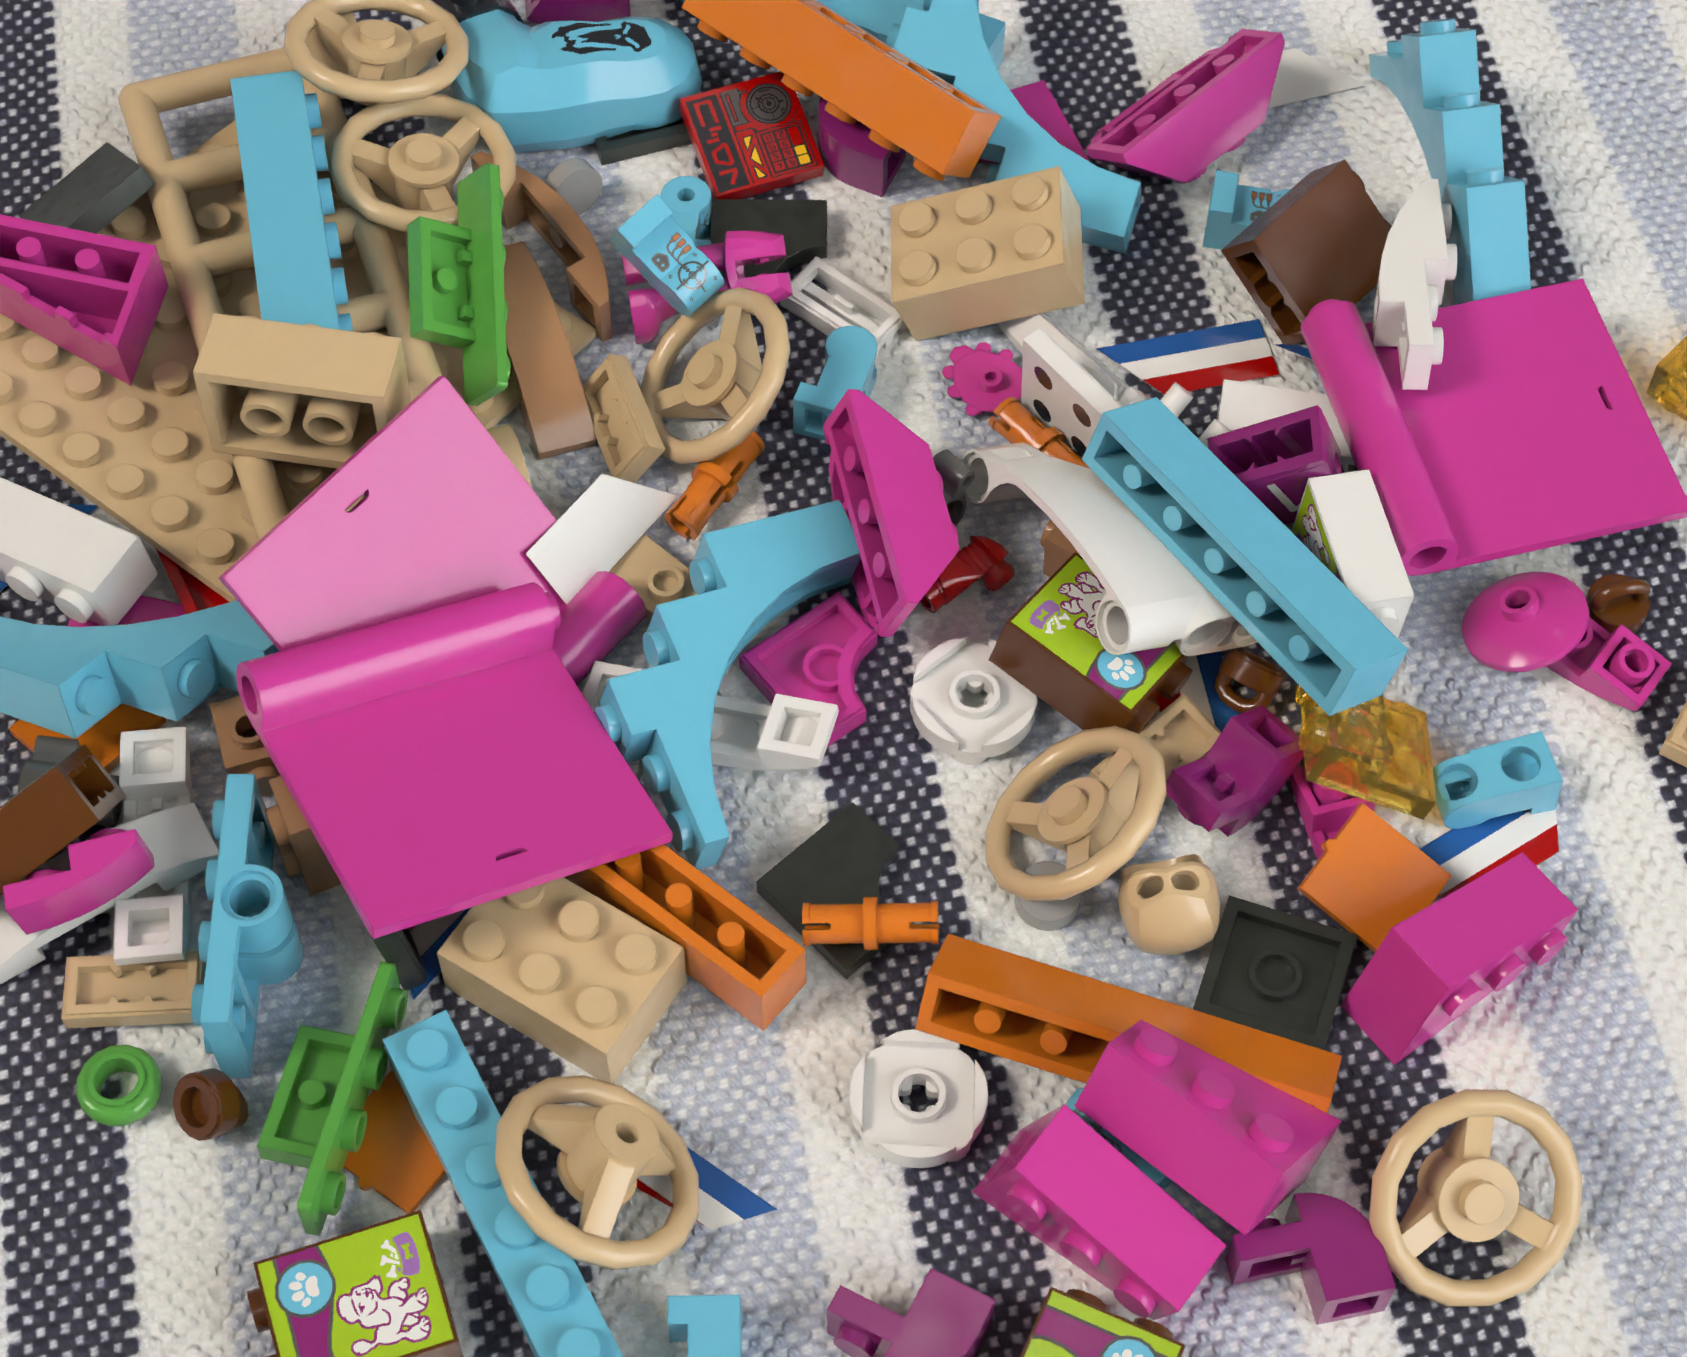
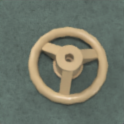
[283,0,469,106]
[330,94,516,233]
[640,287,791,464]
[985,726,1167,902]
[495,1075,699,1270]
[1369,1089,1583,1307]

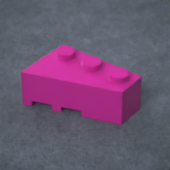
[0,214,169,386]
[1340,852,1578,1065]
[1074,1020,1342,1236]
[972,1104,1227,1321]

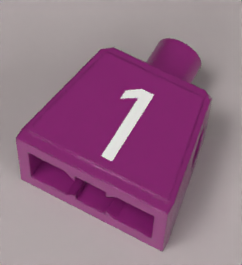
[1207,405,1344,525]

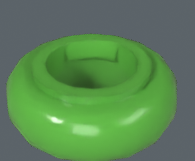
[76,1044,162,1127]

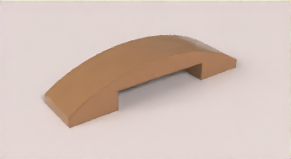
[470,151,613,342]
[504,241,596,460]

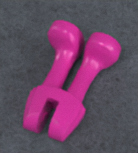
[621,230,793,345]

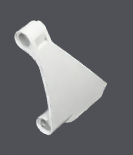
[961,442,1257,656]

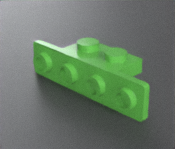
[407,163,511,406]
[257,961,408,1236]

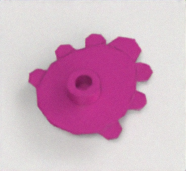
[942,342,1022,417]

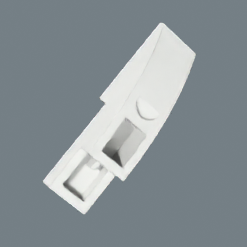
[1372,179,1457,390]

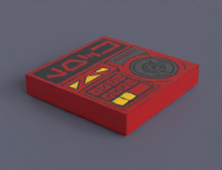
[679,71,825,199]

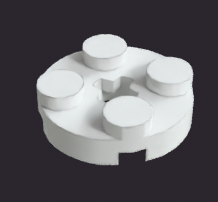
[910,637,1038,765]
[850,1029,988,1168]

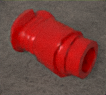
[919,535,1015,614]

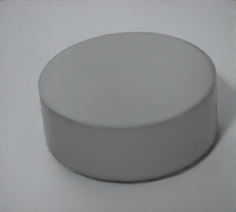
[545,158,602,216]
[1014,861,1082,931]

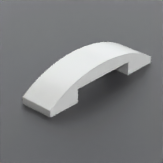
[582,661,839,770]
[113,726,193,966]
[0,803,219,984]

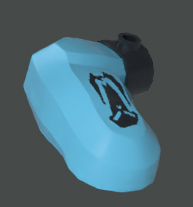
[432,0,702,153]

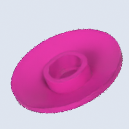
[1462,572,1589,672]

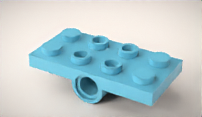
[191,774,304,1078]

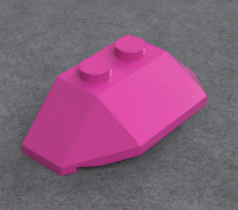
[1086,29,1285,184]
[823,389,959,637]

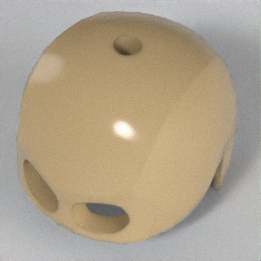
[1118,854,1220,955]

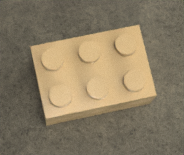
[891,166,1085,341]
[193,313,411,469]
[437,877,687,1084]

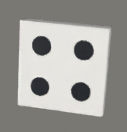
[1021,328,1121,458]

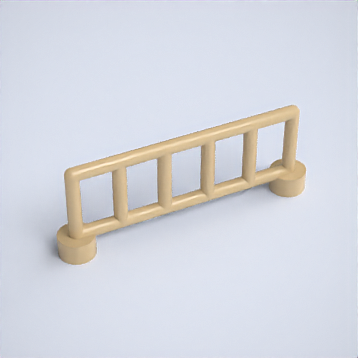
[119,12,532,541]

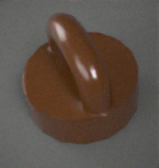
[1586,574,1651,634]
[1215,648,1286,713]
[173,1068,249,1141]

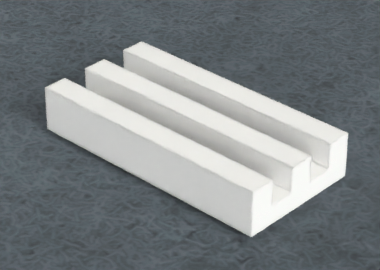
[780,256,907,359]

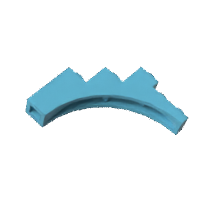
[886,0,1142,254]
[1369,18,1531,305]
[594,500,861,870]
[0,600,280,739]

